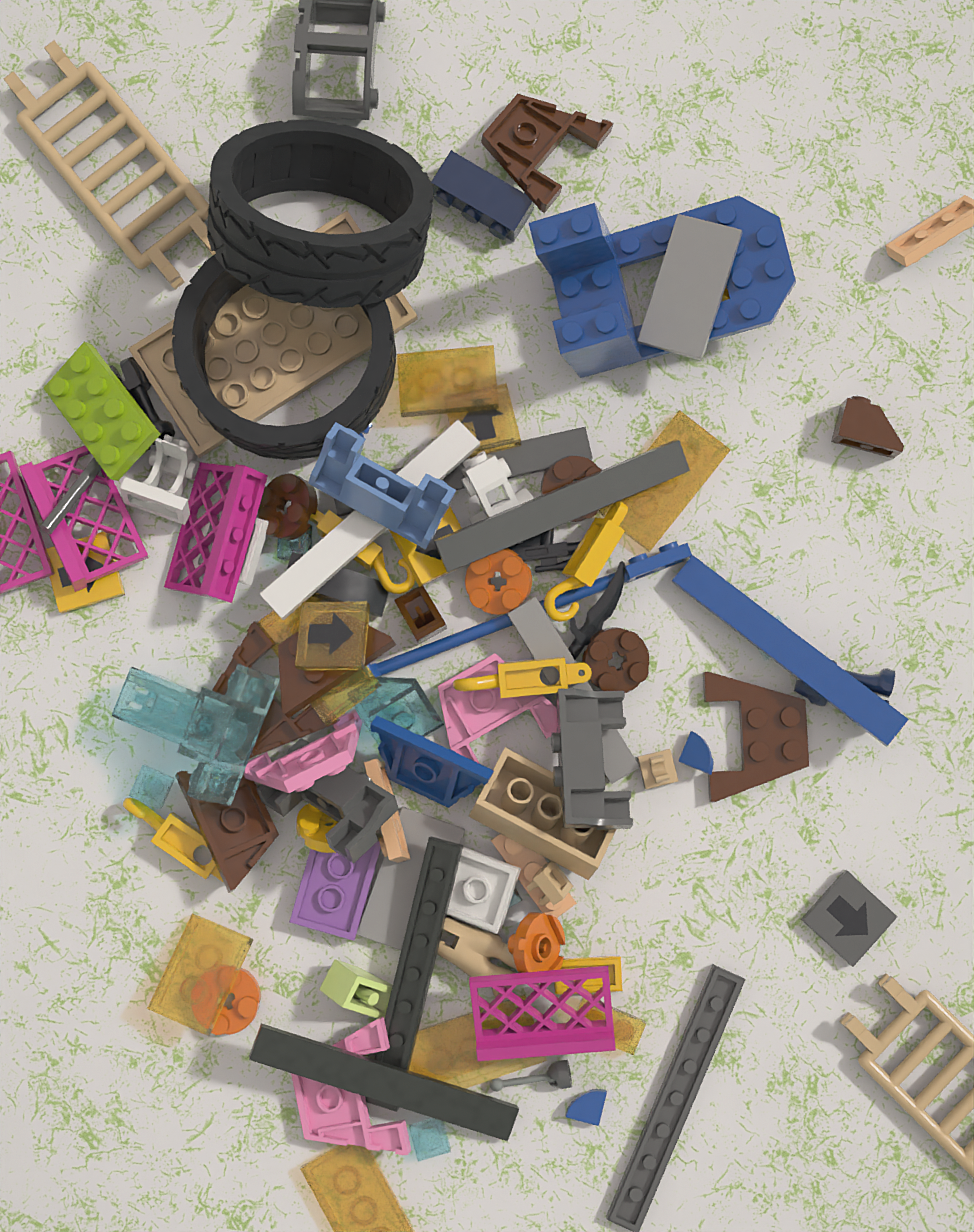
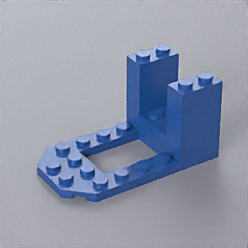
[529,195,796,378]

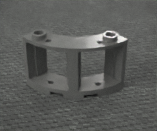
[292,0,386,120]

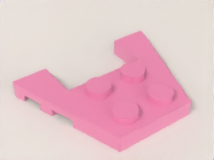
[438,653,558,764]
[239,708,363,793]
[291,1017,412,1155]

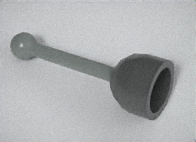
[490,1060,572,1092]

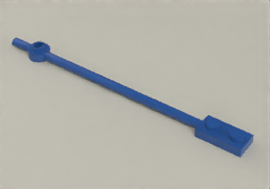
[319,541,692,698]

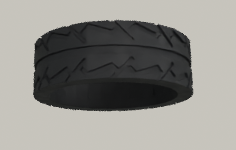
[207,120,433,308]
[172,254,397,460]

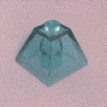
[348,677,444,746]

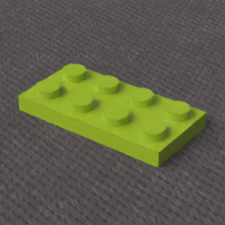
[43,341,161,481]

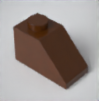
[831,396,904,459]

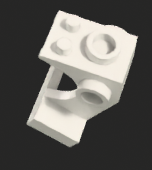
[120,434,199,525]
[461,451,534,525]

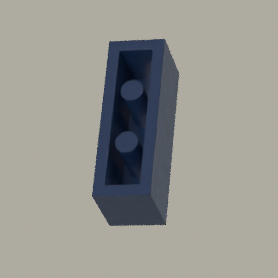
[431,150,534,242]

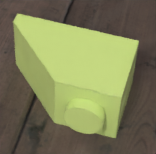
[319,959,393,1019]

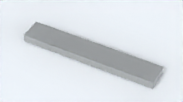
[507,596,640,784]

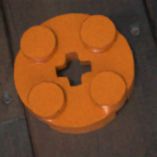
[465,548,532,615]
[508,912,565,973]
[191,965,261,1035]

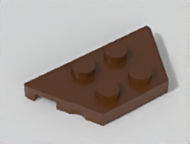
[278,607,396,718]
[175,771,279,893]

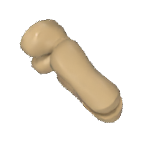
[437,916,516,997]

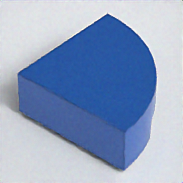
[678,731,714,775]
[565,1089,607,1126]

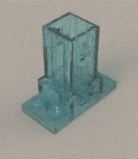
[112,664,280,805]

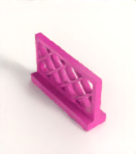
[19,445,149,592]
[0,451,55,594]
[164,462,268,603]
[469,966,616,1061]

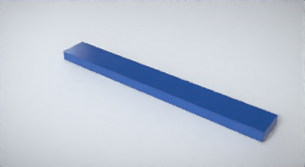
[672,555,909,747]

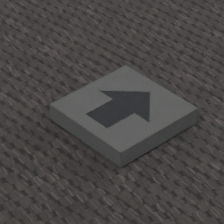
[801,870,898,967]

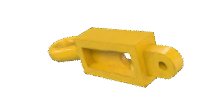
[544,501,628,622]
[309,510,416,594]
[453,657,592,698]
[123,798,223,882]

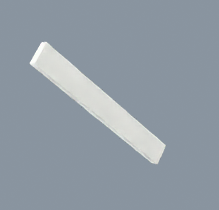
[260,420,480,620]

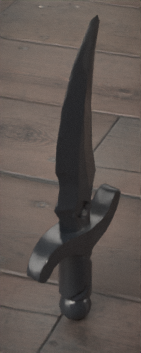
[568,561,625,660]

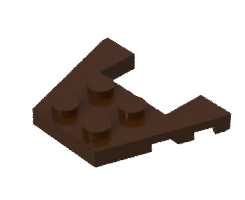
[481,93,614,213]
[201,621,340,761]
[703,672,809,802]

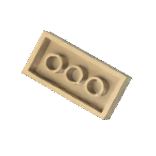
[469,747,616,880]

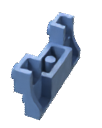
[308,422,456,550]

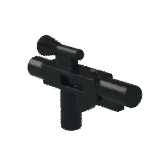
[506,528,581,573]

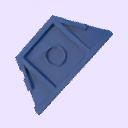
[370,716,494,808]

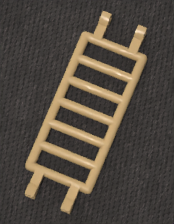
[4,40,216,290]
[839,973,974,1178]

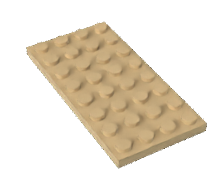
[128,211,418,458]

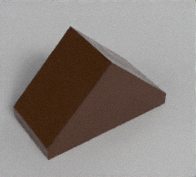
[394,586,447,644]

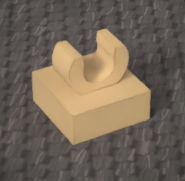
[637,749,678,789]
[527,861,573,905]

